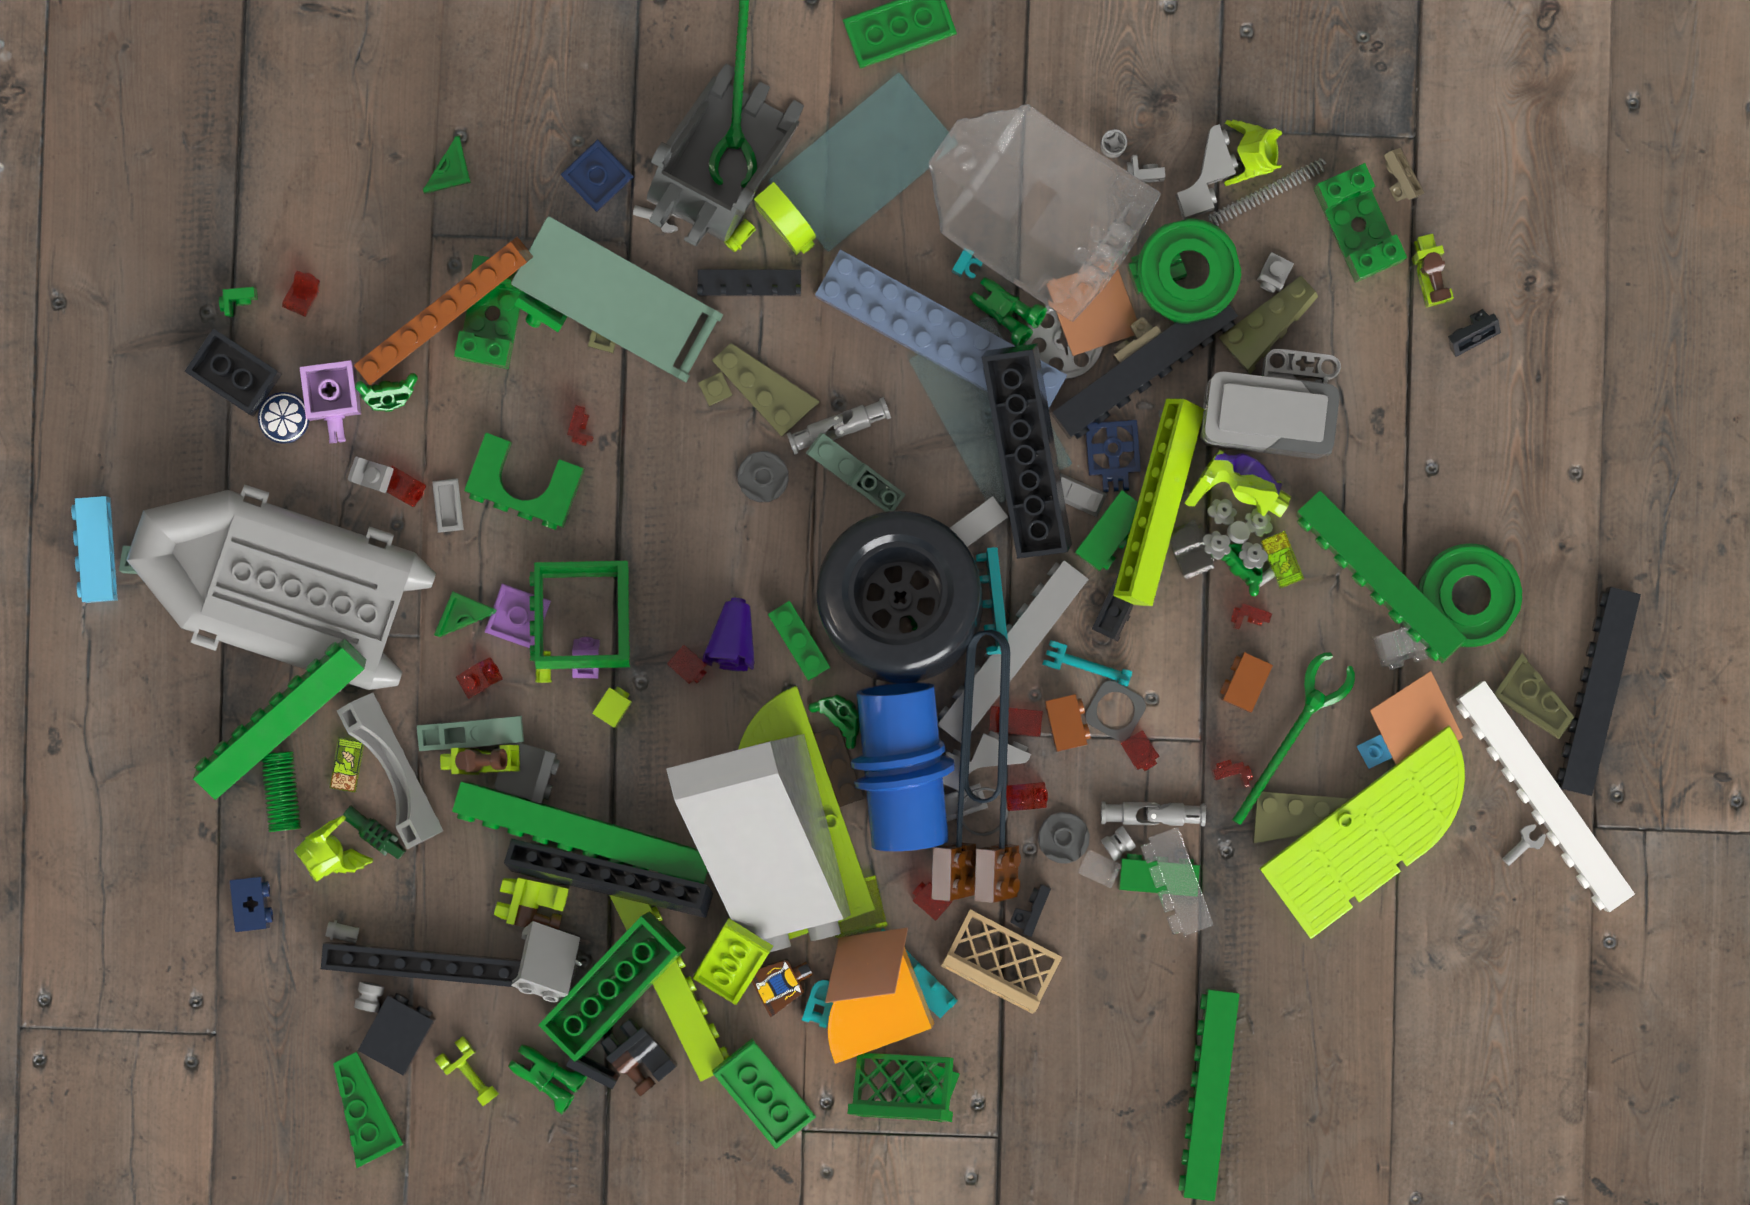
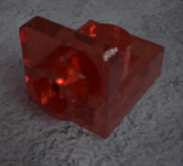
[567,405,594,446]
[386,465,426,507]
[1230,603,1272,630]
[667,645,707,684]
[1120,730,1160,772]
[912,881,953,921]

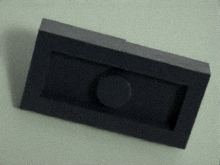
[1448,309,1501,357]
[1010,884,1051,937]

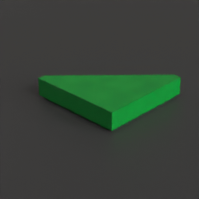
[423,136,471,194]
[434,591,497,637]

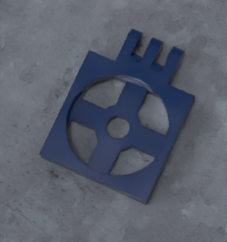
[1086,420,1141,492]

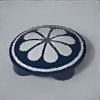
[258,392,310,444]

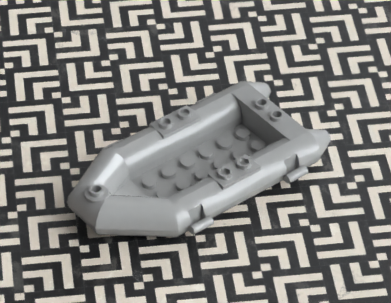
[126,484,436,692]

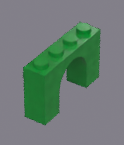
[464,433,585,530]

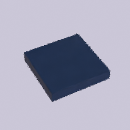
[561,139,634,213]

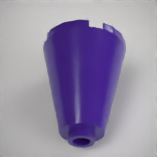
[703,597,755,672]

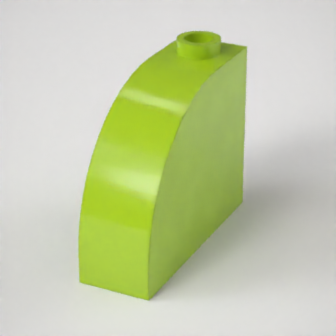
[754,182,816,255]

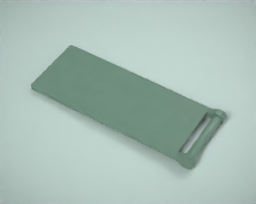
[511,217,723,383]

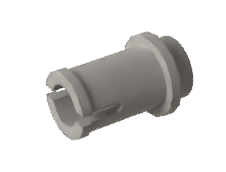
[325,920,360,944]

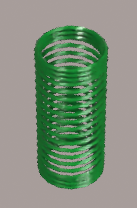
[261,751,302,832]

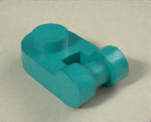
[802,979,833,1028]

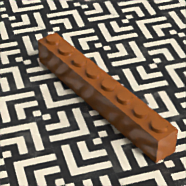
[354,236,533,385]

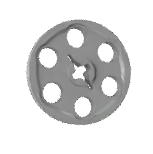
[1025,303,1102,379]

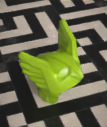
[1224,119,1282,186]
[294,815,373,882]

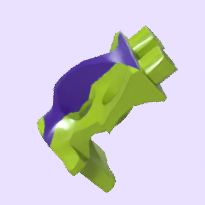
[1185,449,1291,517]

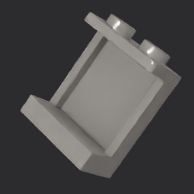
[511,921,580,1002]

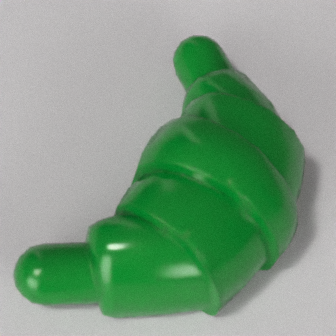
[355,373,418,412]
[1211,544,1264,596]
[808,694,860,749]

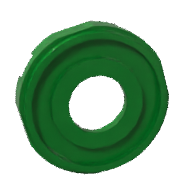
[1136,218,1241,324]
[1417,544,1522,647]

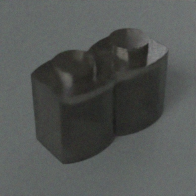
[1169,520,1217,580]

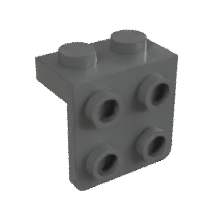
[495,742,560,804]

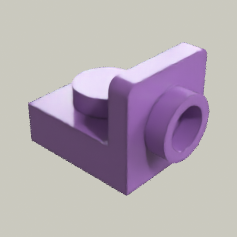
[572,637,600,679]

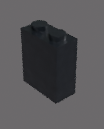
[358,993,436,1076]

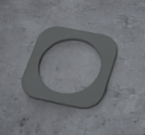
[1085,681,1146,741]

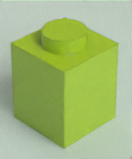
[592,686,632,728]

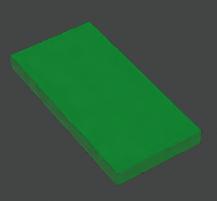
[843,0,957,69]
[712,1038,816,1149]

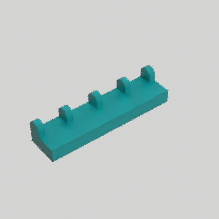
[976,547,1008,655]
[879,928,958,1019]

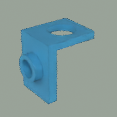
[1357,734,1392,769]

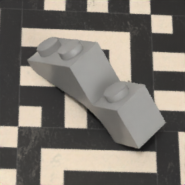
[1175,124,1238,220]
[943,731,1031,790]

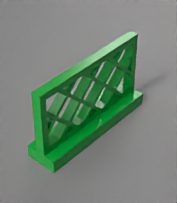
[847,1053,954,1122]

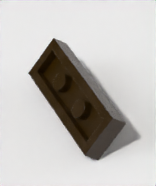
[814,726,864,807]

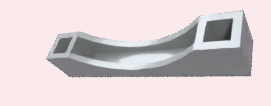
[337,693,443,849]

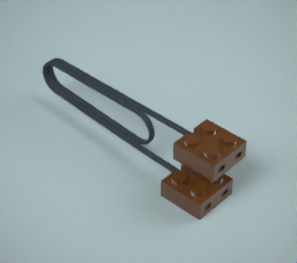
[932,630,1021,903]

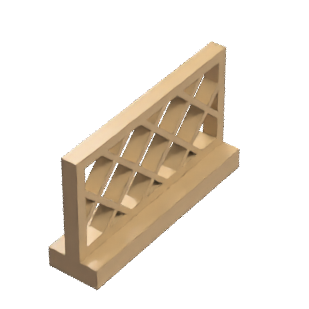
[941,909,1062,1014]

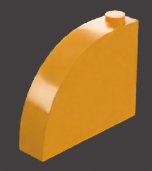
[828,947,935,1064]

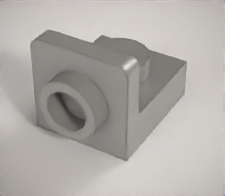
[1127,155,1165,184]
[1256,252,1294,293]
[348,456,394,493]

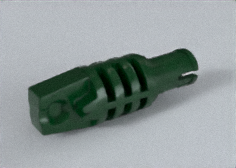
[343,805,406,860]

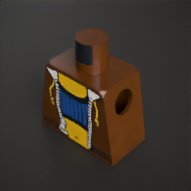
[751,959,813,1017]

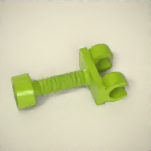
[434,1036,499,1107]

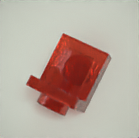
[282,271,320,317]
[456,657,503,699]
[1211,759,1253,788]
[1006,782,1048,811]

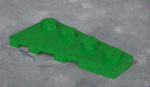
[333,1051,404,1168]

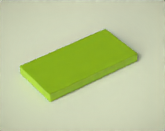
[692,918,773,1005]

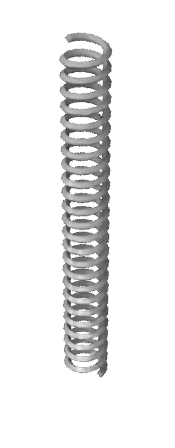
[1208,158,1327,226]

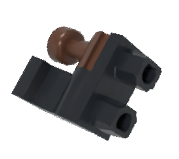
[601,1018,677,1096]

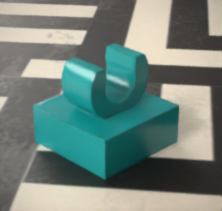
[952,247,983,279]

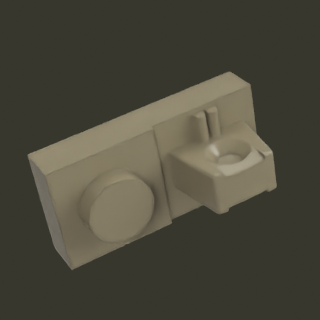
[1384,148,1424,202]
[1113,317,1162,364]

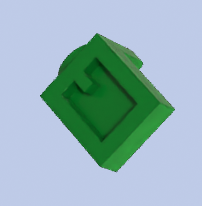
[219,287,258,318]

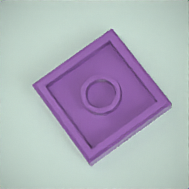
[485,584,551,648]

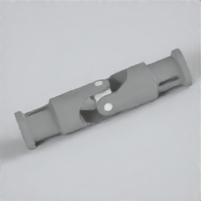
[787,397,891,455]
[1101,801,1206,826]

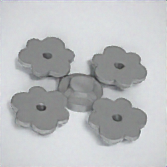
[1203,499,1273,569]

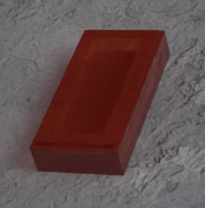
[988,706,1043,737]

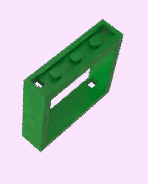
[529,561,630,669]

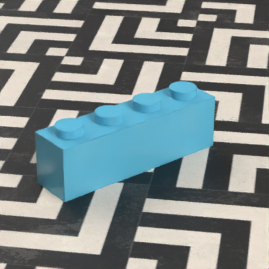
[71,496,118,603]

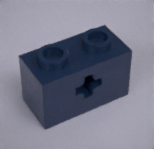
[229,876,273,932]

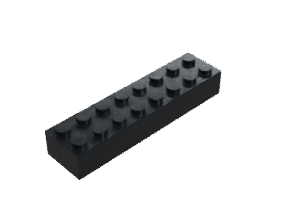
[982,343,1072,559]

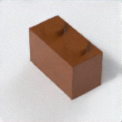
[1220,652,1273,713]
[1044,694,1091,752]

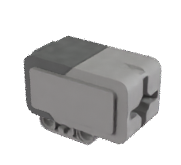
[1200,349,1341,459]

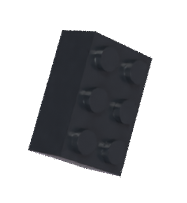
[184,328,282,417]

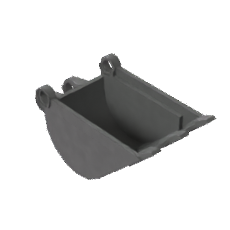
[647,63,804,247]

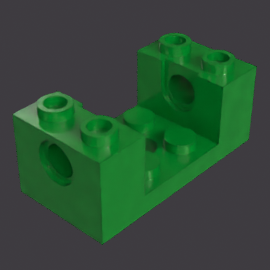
[1313,163,1407,283]
[454,254,522,370]

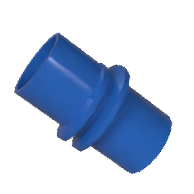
[851,682,955,851]

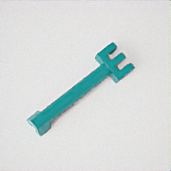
[1042,640,1133,687]

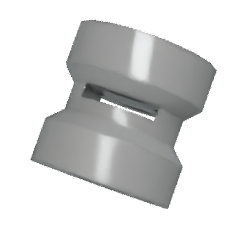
[1100,129,1127,158]
[1101,826,1136,861]
[354,981,385,1013]

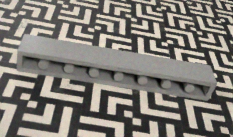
[937,560,1089,743]

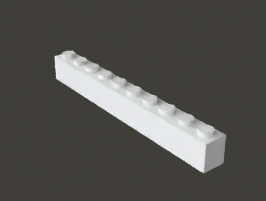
[1456,681,1635,912]

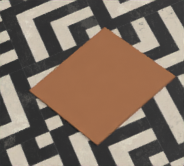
[1046,261,1137,356]
[1370,671,1463,765]
[825,928,908,1003]

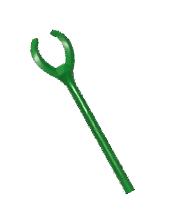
[709,0,757,188]
[1232,652,1355,825]

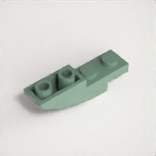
[806,432,906,512]
[417,716,524,751]

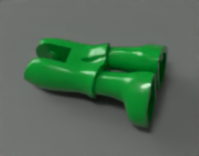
[969,277,1047,346]
[508,1044,587,1115]

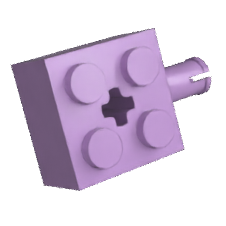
[300,360,361,443]

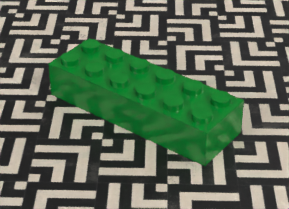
[538,911,686,1062]

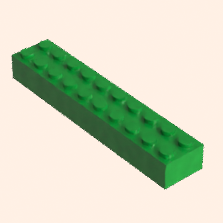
[452,781,709,884]

